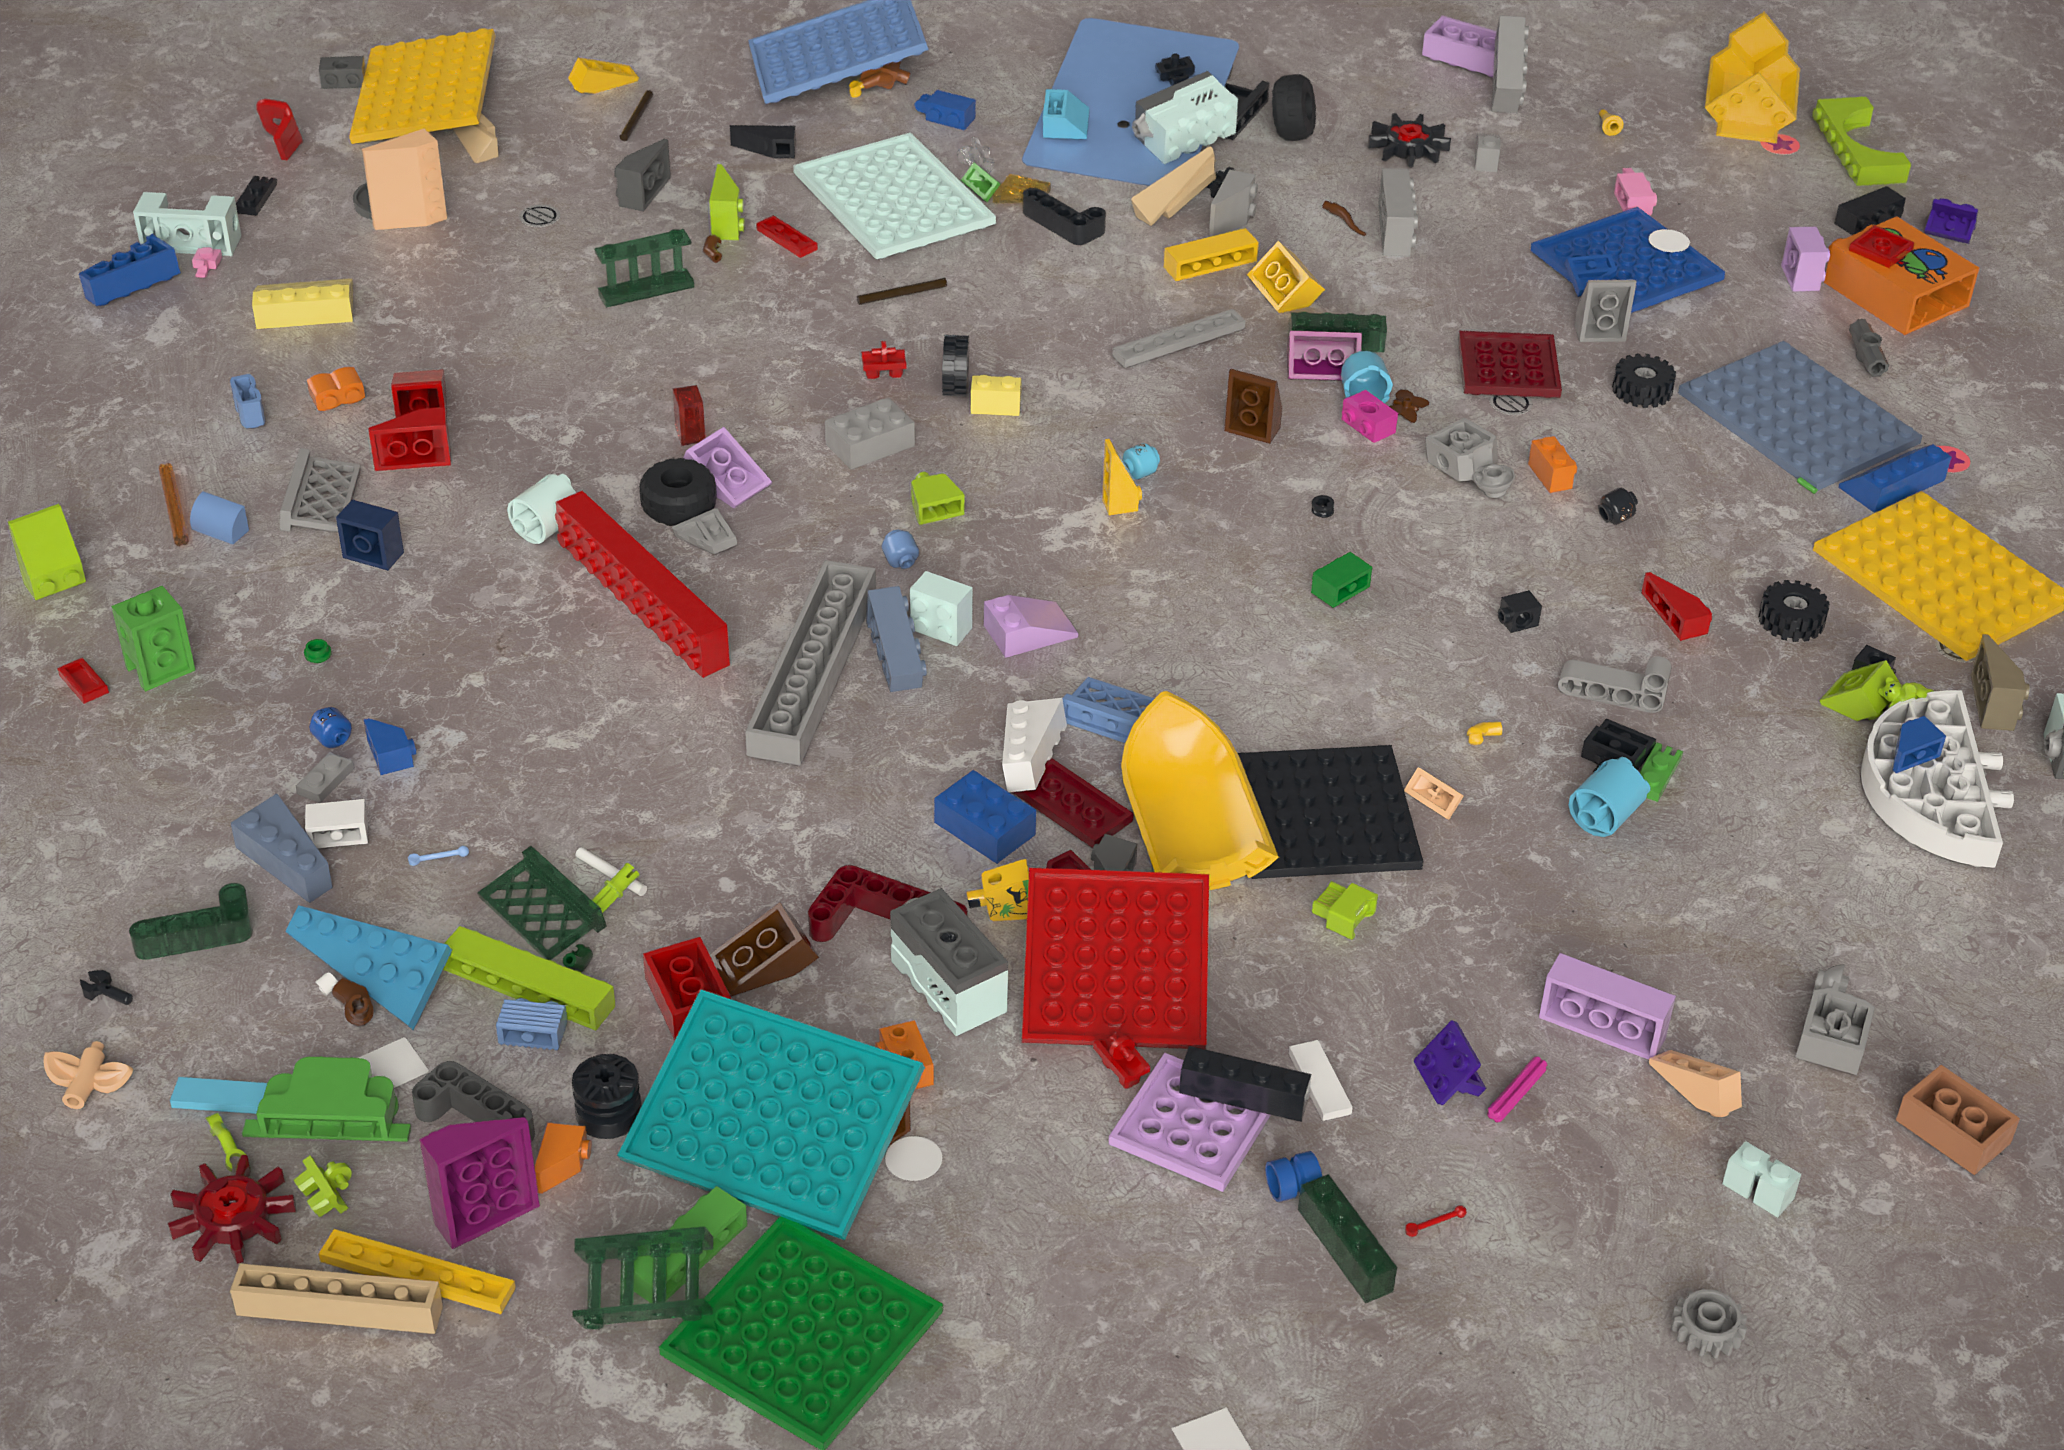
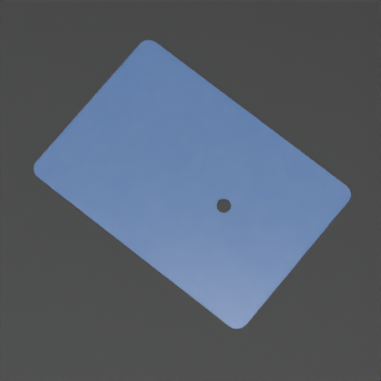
[1022,18,1239,186]

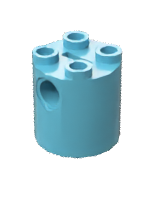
[1569,757,1650,837]

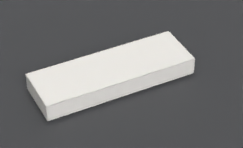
[1289,1040,1353,1121]

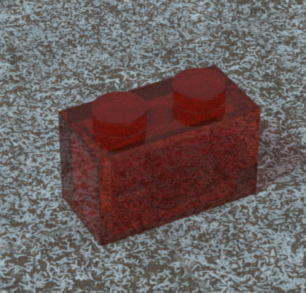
[673,385,705,446]

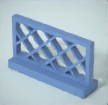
[1062,677,1155,743]

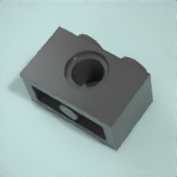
[319,56,366,89]

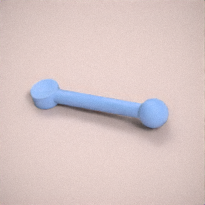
[408,846,469,866]

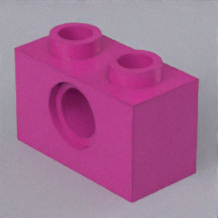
[1341,390,1398,443]

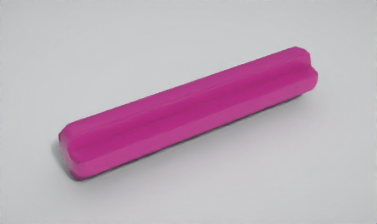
[1487,1056,1547,1122]

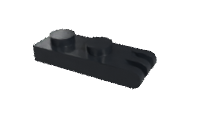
[236,176,277,216]

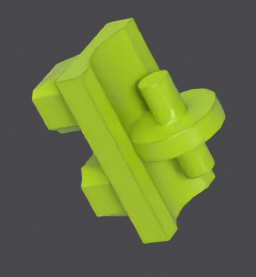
[294,1155,352,1217]

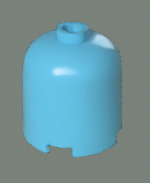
[1341,351,1393,403]

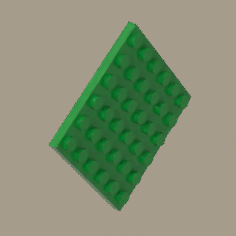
[659,1216,943,1450]

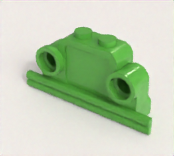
[242,1057,411,1142]

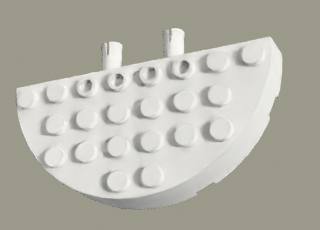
[1861,690,2014,868]

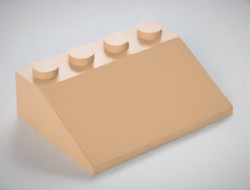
[362,129,447,230]

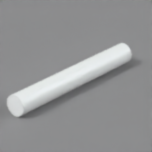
[575,847,647,896]

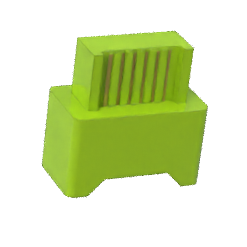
[1312,881,1378,940]

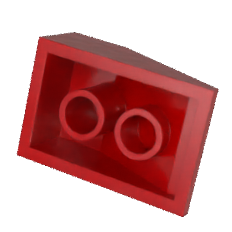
[369,407,451,471]

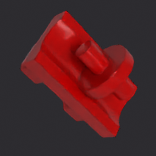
[861,341,907,379]
[1093,1030,1150,1089]

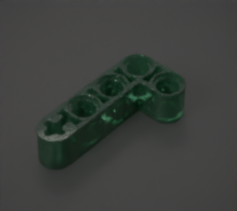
[129,883,253,960]

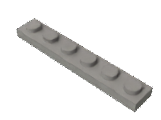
[1112,309,1245,368]

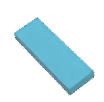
[170,1077,267,1114]

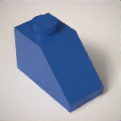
[1893,716,1946,774]
[364,718,416,775]

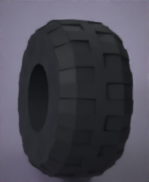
[1272,74,1316,141]
[640,458,717,526]

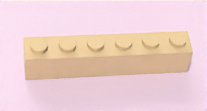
[230,1264,443,1334]

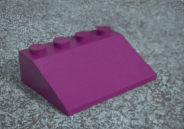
[419,1117,540,1250]

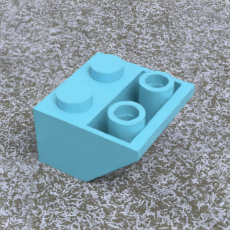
[1043,89,1089,139]

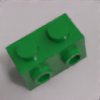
[1311,552,1372,608]

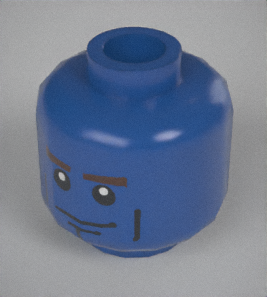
[309,707,352,748]

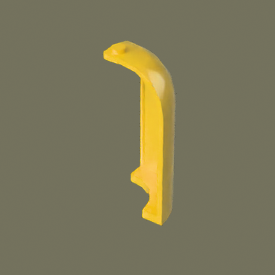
[1121,691,1279,890]

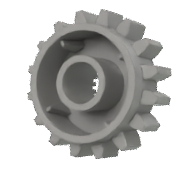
[1671,1288,1747,1358]

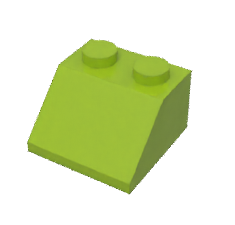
[1819,660,1900,721]

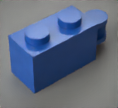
[915,90,976,130]

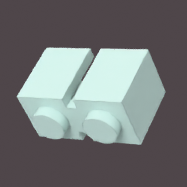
[1722,1141,1801,1217]

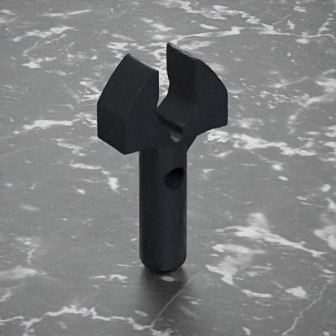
[80,970,133,1005]

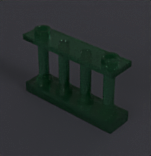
[594,228,694,308]
[572,1226,713,1330]

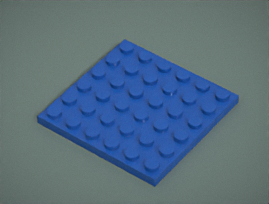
[1530,207,1726,313]

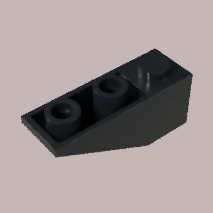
[730,125,796,159]

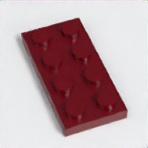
[1012,758,1134,848]

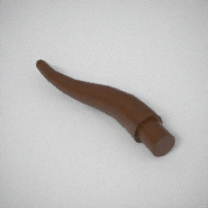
[1322,200,1367,236]

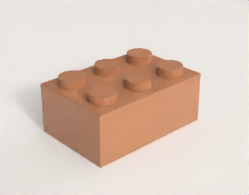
[1896,1065,2020,1175]

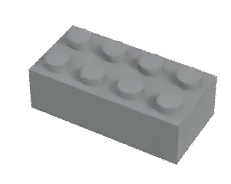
[1492,16,1529,113]
[1378,168,1418,257]

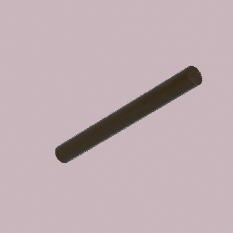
[619,90,653,141]
[857,278,947,305]

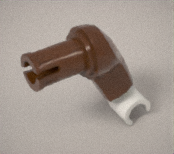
[315,972,374,1026]

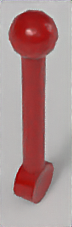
[1405,1205,1467,1237]

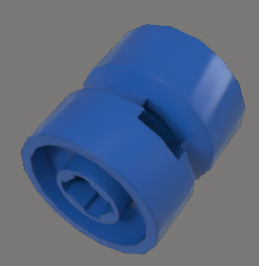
[1265,1151,1323,1202]

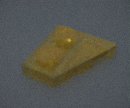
[993,174,1051,203]

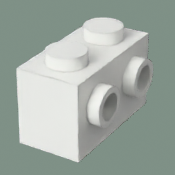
[305,799,368,848]

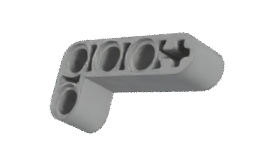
[1558,656,1672,713]

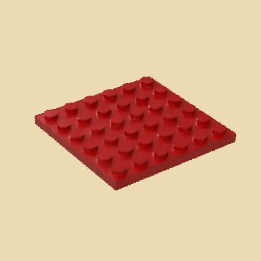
[1022,868,1209,1050]

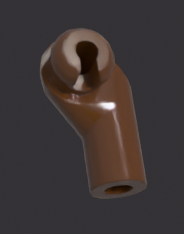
[702,234,722,263]

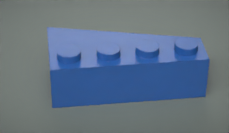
[79,234,180,306]

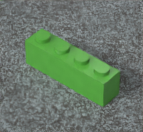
[626,1186,747,1308]

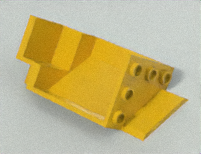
[1705,11,1800,143]

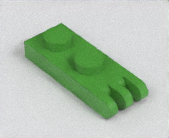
[1640,742,1684,802]

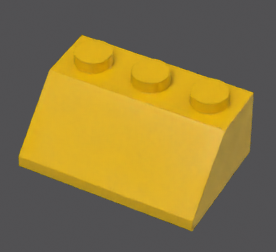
[1247,241,1325,313]

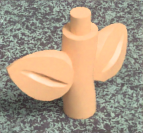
[44,1041,133,1109]

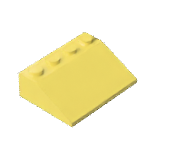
[252,278,353,329]

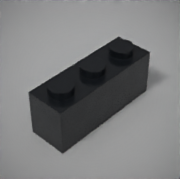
[1834,186,1906,235]

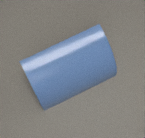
[190,491,249,545]

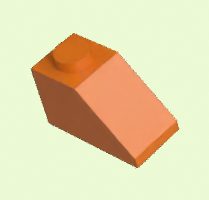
[534,1123,592,1193]

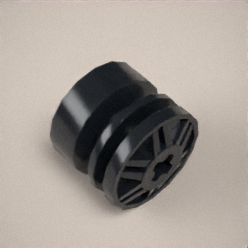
[572,1054,642,1139]

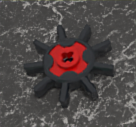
[1368,113,1451,167]

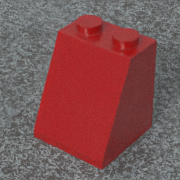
[391,369,447,418]

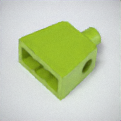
[911,472,965,525]

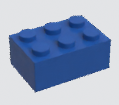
[934,770,1036,864]

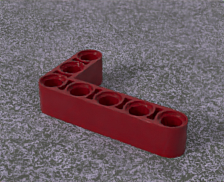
[808,865,968,942]

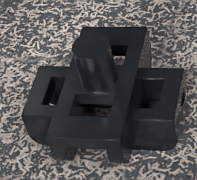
[1155,53,1195,86]

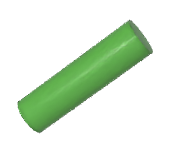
[1797,477,1818,494]

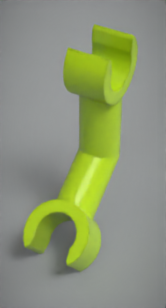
[205,1112,246,1172]

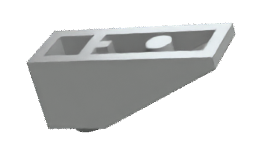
[1475,133,1501,172]

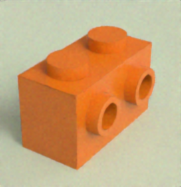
[1528,436,1577,493]
[875,1020,934,1089]

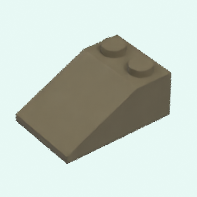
[1971,634,2030,731]

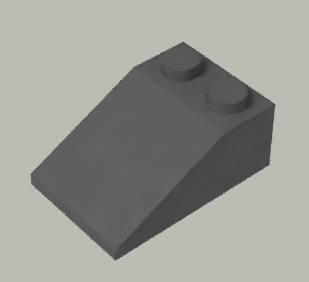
[614,139,671,212]

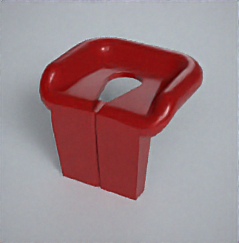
[256,99,303,161]

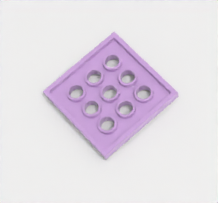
[1108,1053,1271,1192]

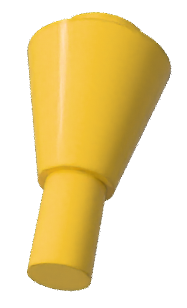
[1599,109,1623,136]

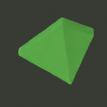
[961,163,1001,202]

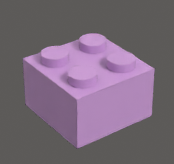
[1781,227,1830,291]

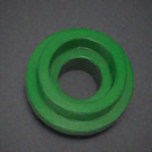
[304,639,332,663]

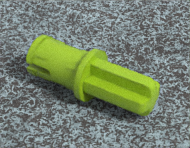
[588,863,640,915]

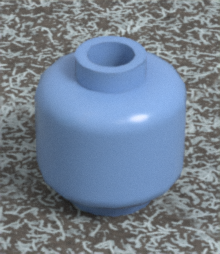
[881,529,919,569]

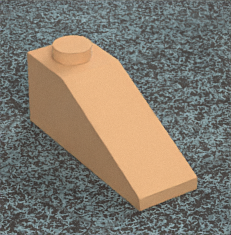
[1649,1050,1742,1117]

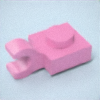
[192,247,222,278]

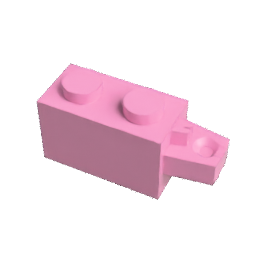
[1614,168,1657,215]

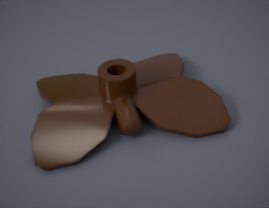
[1389,389,1429,423]

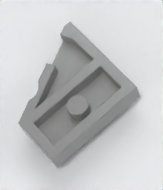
[672,508,738,554]

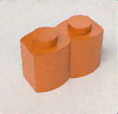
[307,367,365,411]

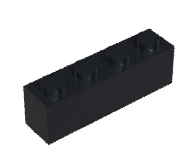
[1179,1046,1311,1122]

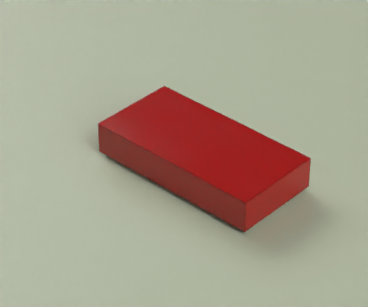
[57,658,109,704]

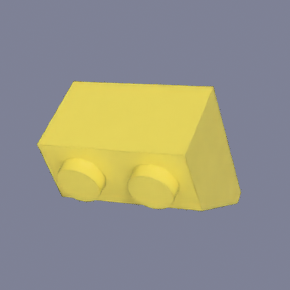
[971,375,1022,416]

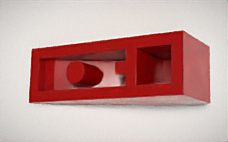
[1641,572,1712,641]

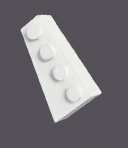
[1002,698,1067,792]

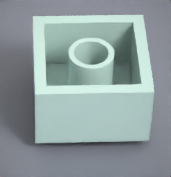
[910,571,973,646]

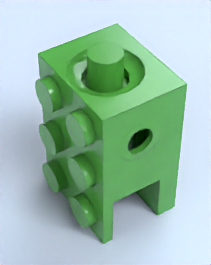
[111,586,195,692]

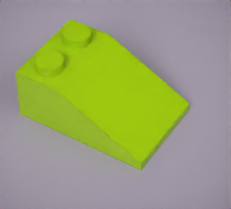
[709,164,745,240]
[8,504,86,600]

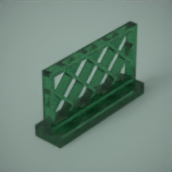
[477,846,607,960]

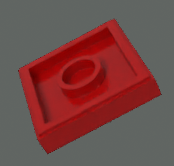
[1849,225,1915,268]

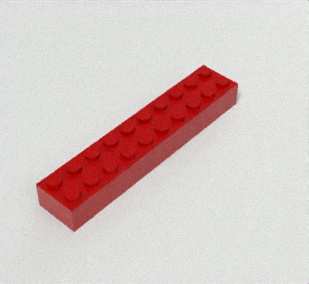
[555,491,730,678]

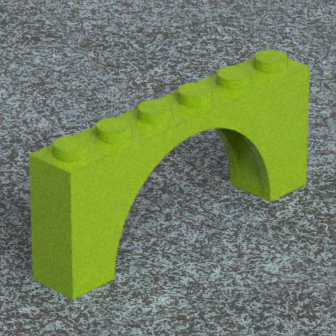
[1813,96,1911,186]

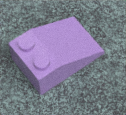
[683,427,772,508]
[984,595,1078,658]

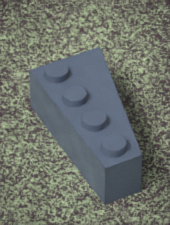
[866,586,927,692]
[231,794,333,903]

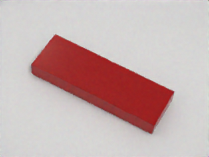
[756,215,818,258]

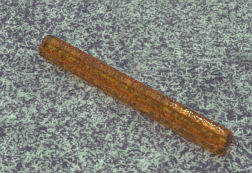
[158,463,189,546]

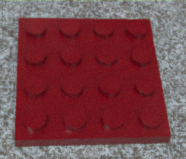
[1458,331,1562,398]

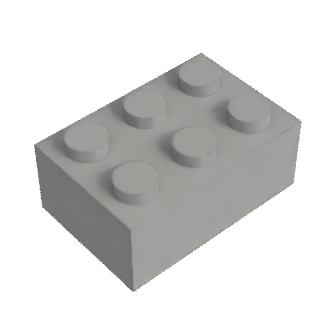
[825,397,915,470]

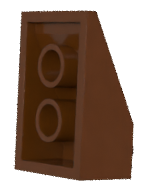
[1224,369,1282,444]
[709,902,819,996]

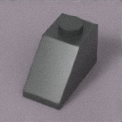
[1091,834,1138,871]

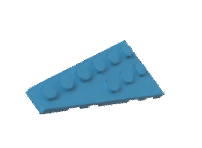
[285,905,452,1030]

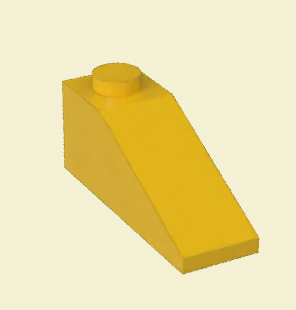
[568,57,639,94]
[1102,439,1142,515]

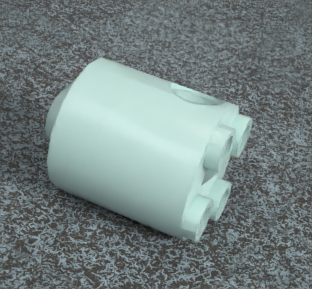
[507,474,576,544]

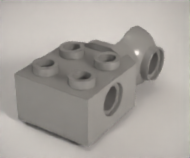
[1795,964,1875,1075]

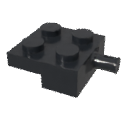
[1581,718,1657,773]

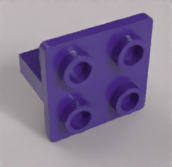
[1924,198,1978,244]
[1414,1020,1487,1105]

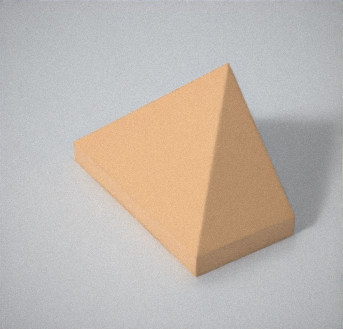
[1404,767,1464,820]

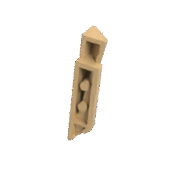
[452,113,498,163]
[1131,146,1216,226]

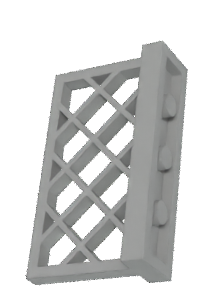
[280,448,361,532]

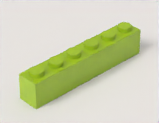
[443,926,616,1031]

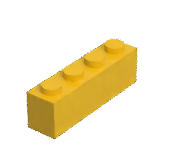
[1163,228,1259,281]

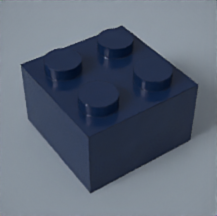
[336,499,404,571]

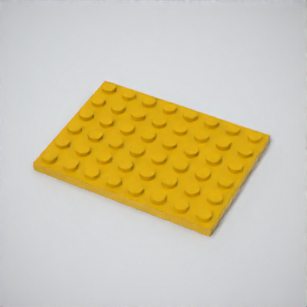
[349,28,496,144]
[1813,491,2064,661]

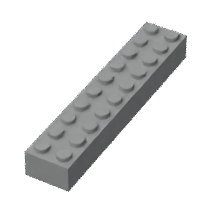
[745,560,876,766]

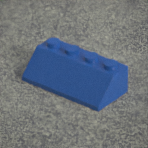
[1839,444,1952,513]

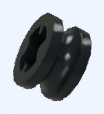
[1311,495,1334,518]

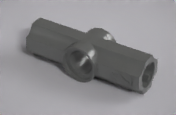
[1849,319,1889,377]

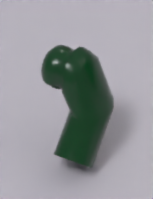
[562,944,593,972]

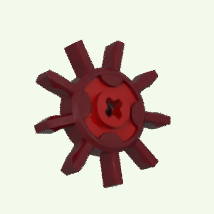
[168,1155,296,1264]

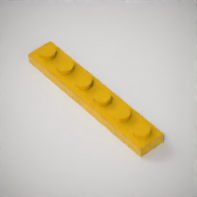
[318,1229,516,1314]

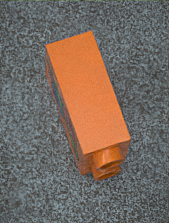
[1824,217,1979,335]

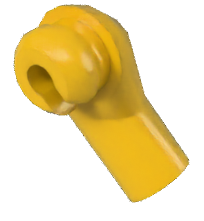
[1467,722,1502,745]

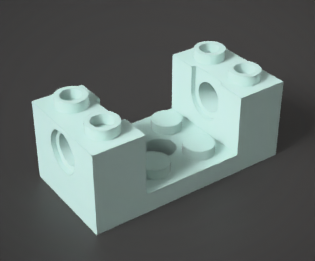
[133,192,241,256]

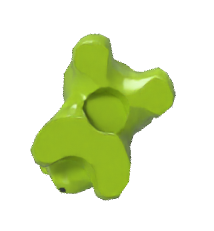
[1878,677,1934,708]

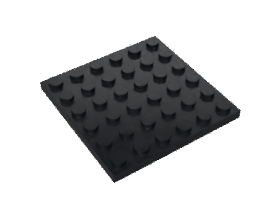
[1237,745,1424,879]

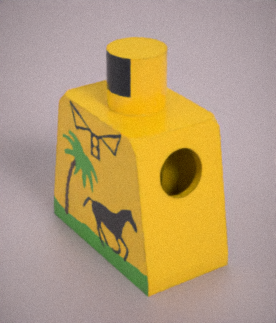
[967,859,1029,921]

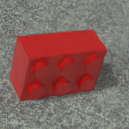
[643,937,731,1040]

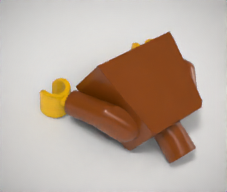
[849,61,910,98]

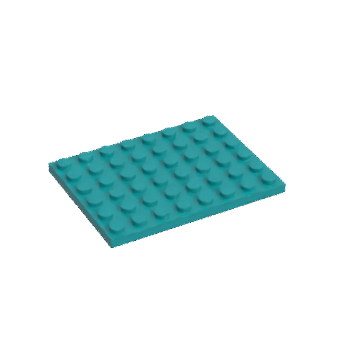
[617,990,925,1240]

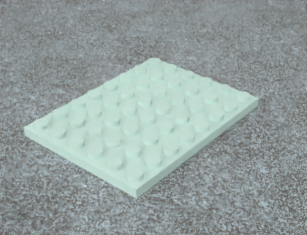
[794,133,996,259]

